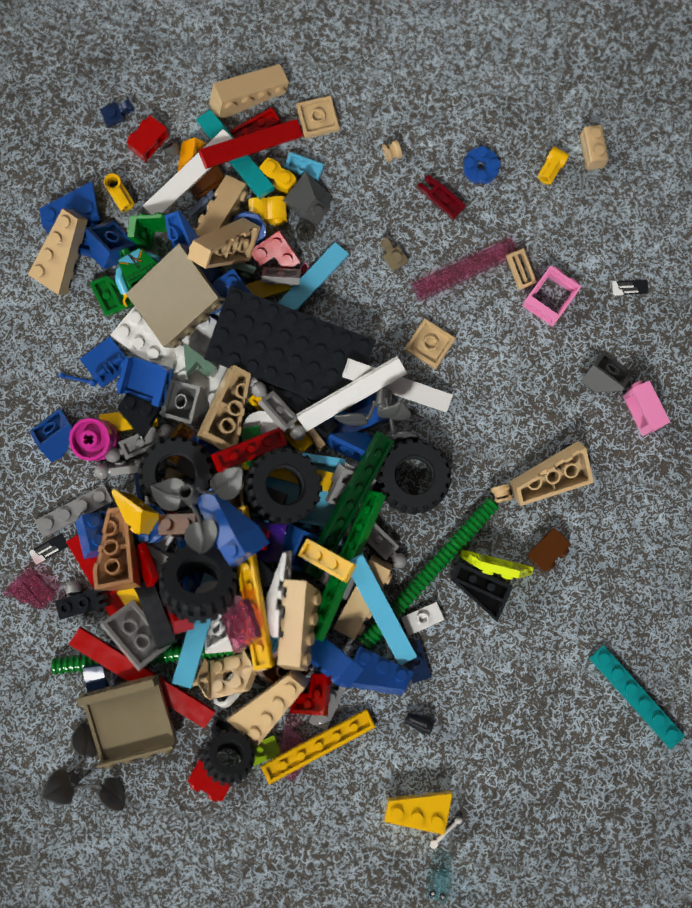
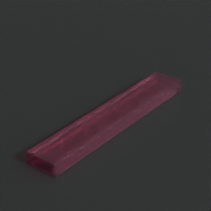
[411,238,519,302]

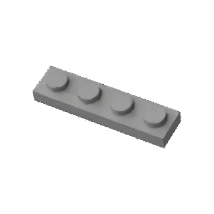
[35,484,114,538]

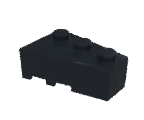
[450,560,513,622]

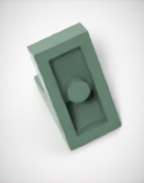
[222,263,257,280]
[184,344,218,378]

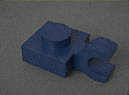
[99,100,134,128]

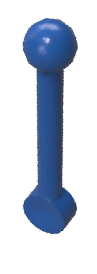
[58,373,97,386]

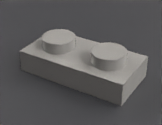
[262,267,301,286]

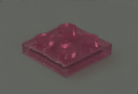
[221,599,262,654]

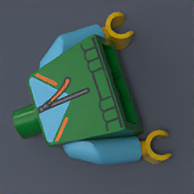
[115,248,161,307]

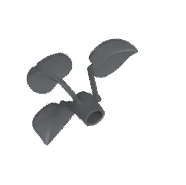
[334,389,419,444]
[151,467,243,554]
[41,723,125,811]

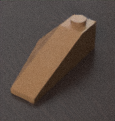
[93,507,141,591]

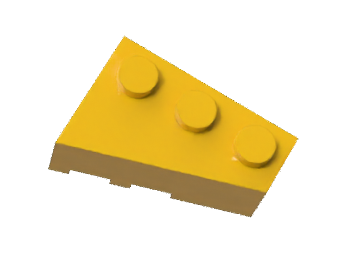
[384,790,452,835]

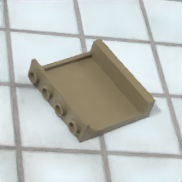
[126,243,226,348]
[76,674,178,769]

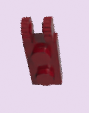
[417,175,466,221]

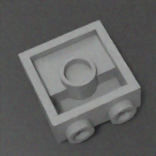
[325,461,377,512]

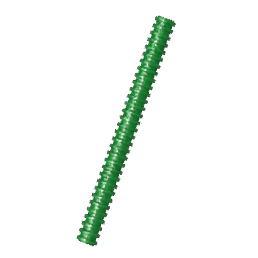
[358,498,499,650]
[51,644,250,675]

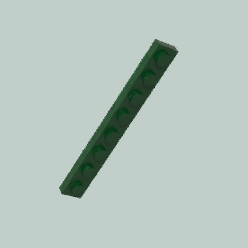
[301,431,395,580]

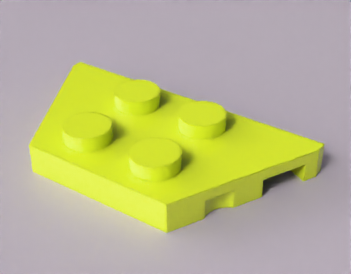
[460,550,534,580]

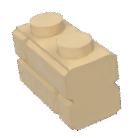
[580,125,609,170]

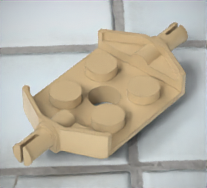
[193,650,268,700]

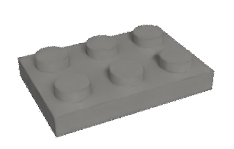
[100,600,170,671]

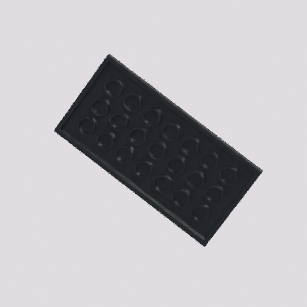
[204,286,376,413]

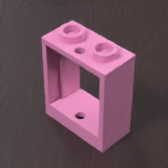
[522,265,581,327]
[623,380,670,437]

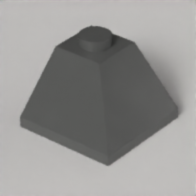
[282,172,332,225]
[581,351,633,392]
[161,379,209,426]

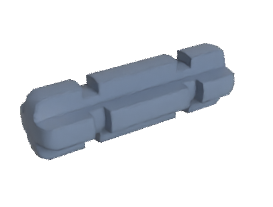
[186,190,216,221]

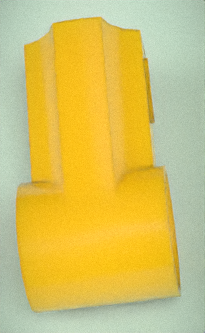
[537,146,570,185]
[104,173,135,212]

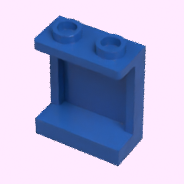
[116,355,175,407]

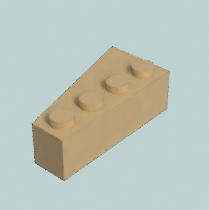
[209,64,289,121]
[28,209,88,295]
[277,580,322,671]

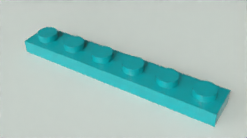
[588,645,685,749]

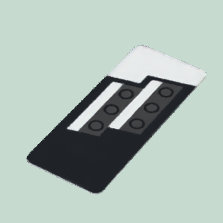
[612,280,649,295]
[29,533,68,564]

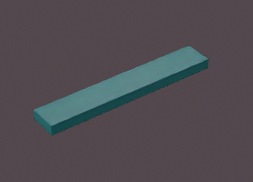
[196,109,275,200]

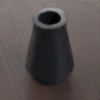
[404,712,435,736]

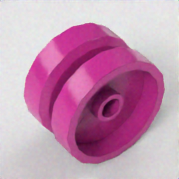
[69,418,120,461]

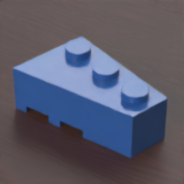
[39,181,102,234]
[310,638,364,689]
[340,646,414,695]

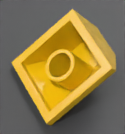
[112,489,161,535]

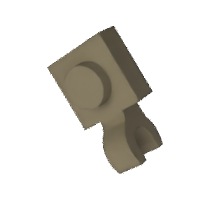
[380,237,409,272]

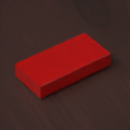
[136,543,159,587]

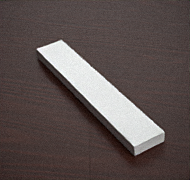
[143,129,233,215]
[296,356,408,432]
[342,358,453,413]

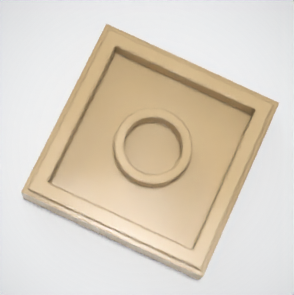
[296,95,340,139]
[404,318,456,370]

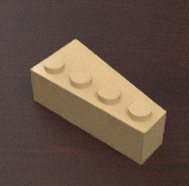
[193,175,249,237]
[188,218,261,269]
[196,365,251,450]
[510,441,594,506]
[333,554,393,640]
[226,670,311,746]

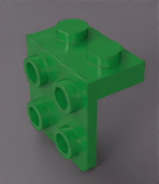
[127,212,167,251]

